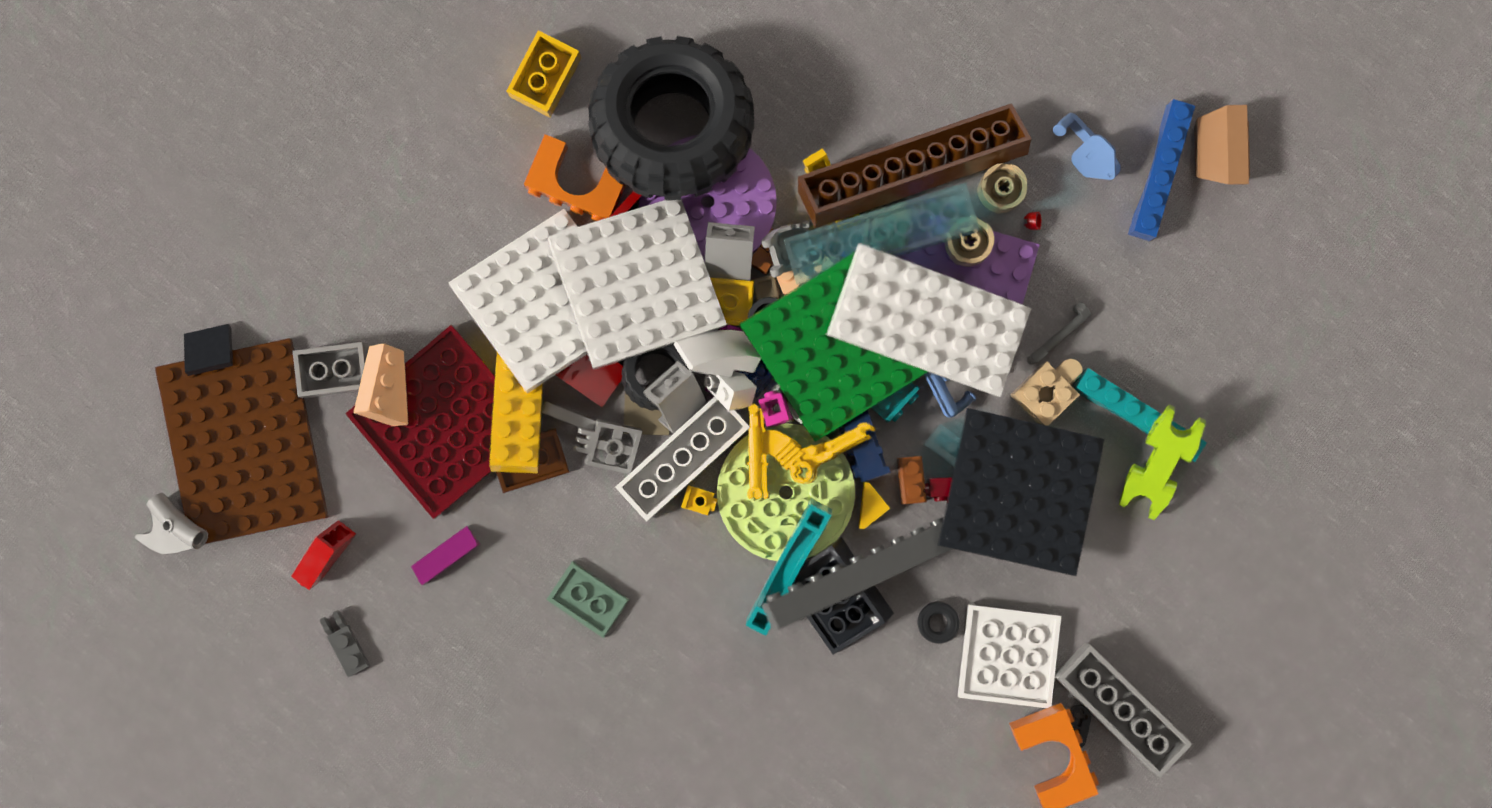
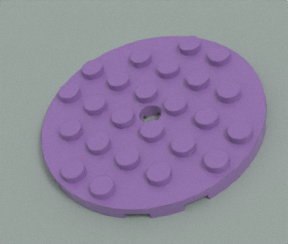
[639,135,776,263]

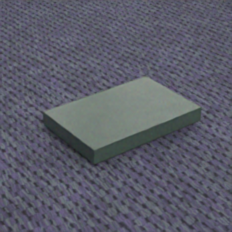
[546,561,630,638]

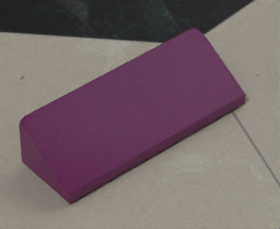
[411,526,480,585]

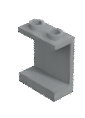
[705,222,755,281]
[644,361,707,434]

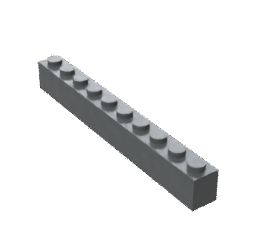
[762,517,951,631]

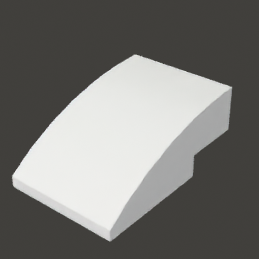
[674,330,761,377]

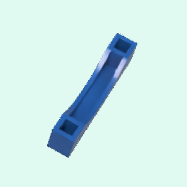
[1128,99,1195,241]

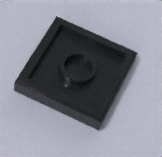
[184,324,233,376]

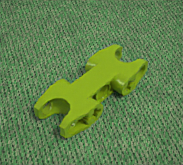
[1119,405,1206,520]

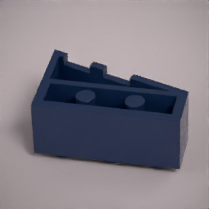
[838,410,891,482]

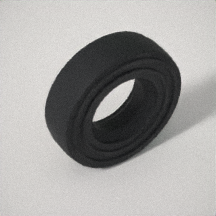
[917,602,960,644]

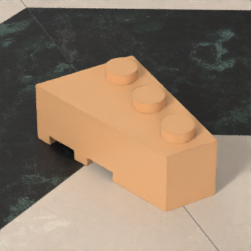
[354,344,408,426]

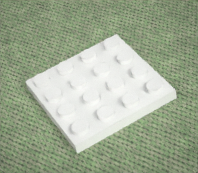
[958,604,1061,708]

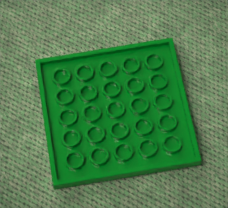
[740,250,928,442]

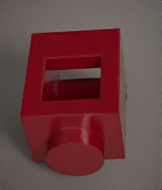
[924,477,952,501]

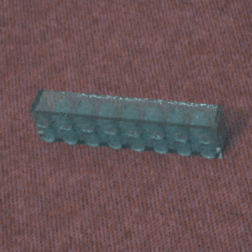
[783,183,979,286]

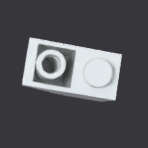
[704,371,757,411]

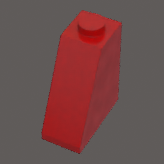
[291,520,356,590]

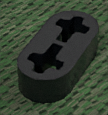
[1070,705,1091,748]

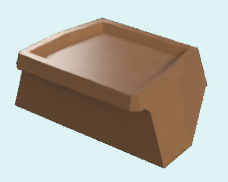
[1194,105,1250,185]

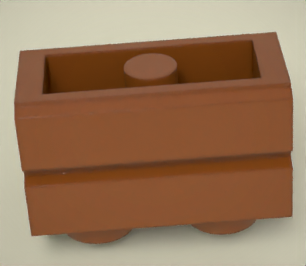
[897,456,926,504]

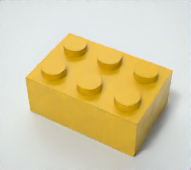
[506,30,582,118]

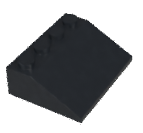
[792,537,894,655]

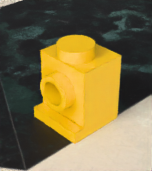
[681,485,718,515]

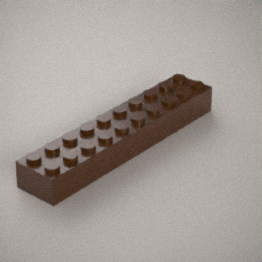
[798,103,1031,228]

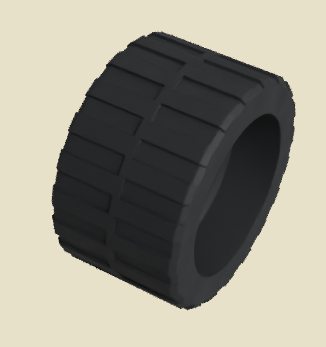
[621,343,694,411]

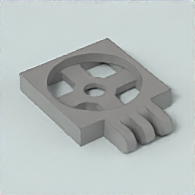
[573,419,642,474]

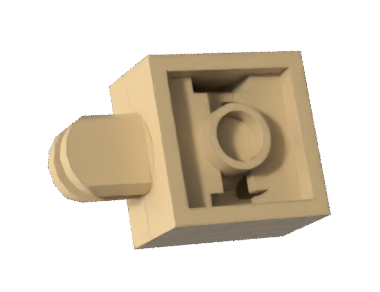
[1010,359,1083,426]

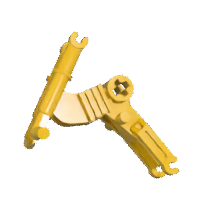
[747,404,876,499]

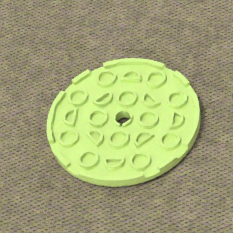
[717,423,855,561]

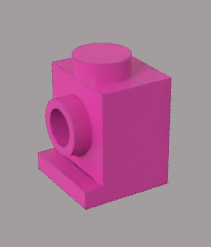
[759,390,793,427]

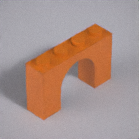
[524,134,626,221]
[1009,703,1099,808]

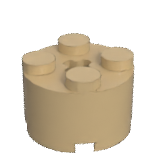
[977,163,1027,214]
[945,217,994,267]

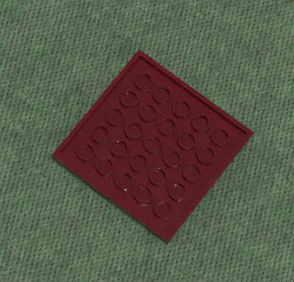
[345,325,495,519]

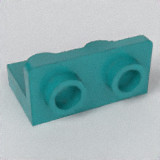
[871,382,920,423]

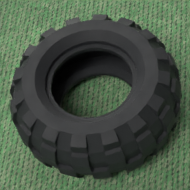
[588,36,754,201]

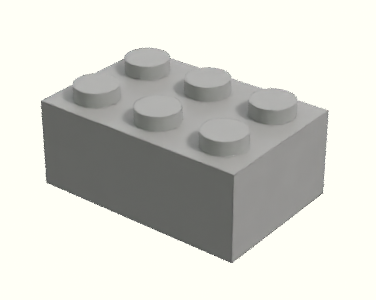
[293,342,369,398]

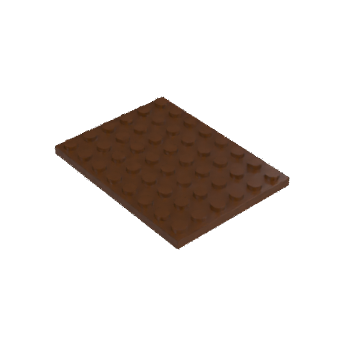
[155,338,329,544]

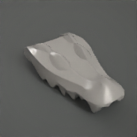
[761,220,837,277]

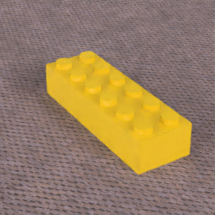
[490,352,543,473]

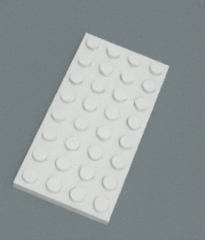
[827,244,1031,397]

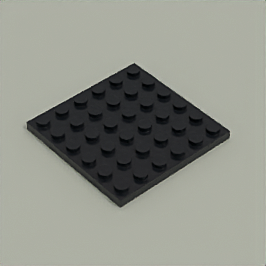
[938,408,1105,577]

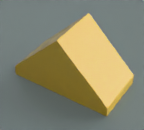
[858,482,890,529]

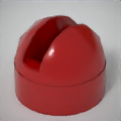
[1024,212,1042,230]

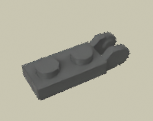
[320,610,370,677]

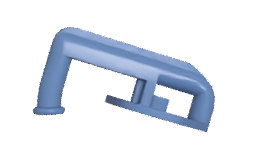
[1053,113,1121,180]
[924,372,977,418]

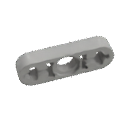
[542,401,604,436]

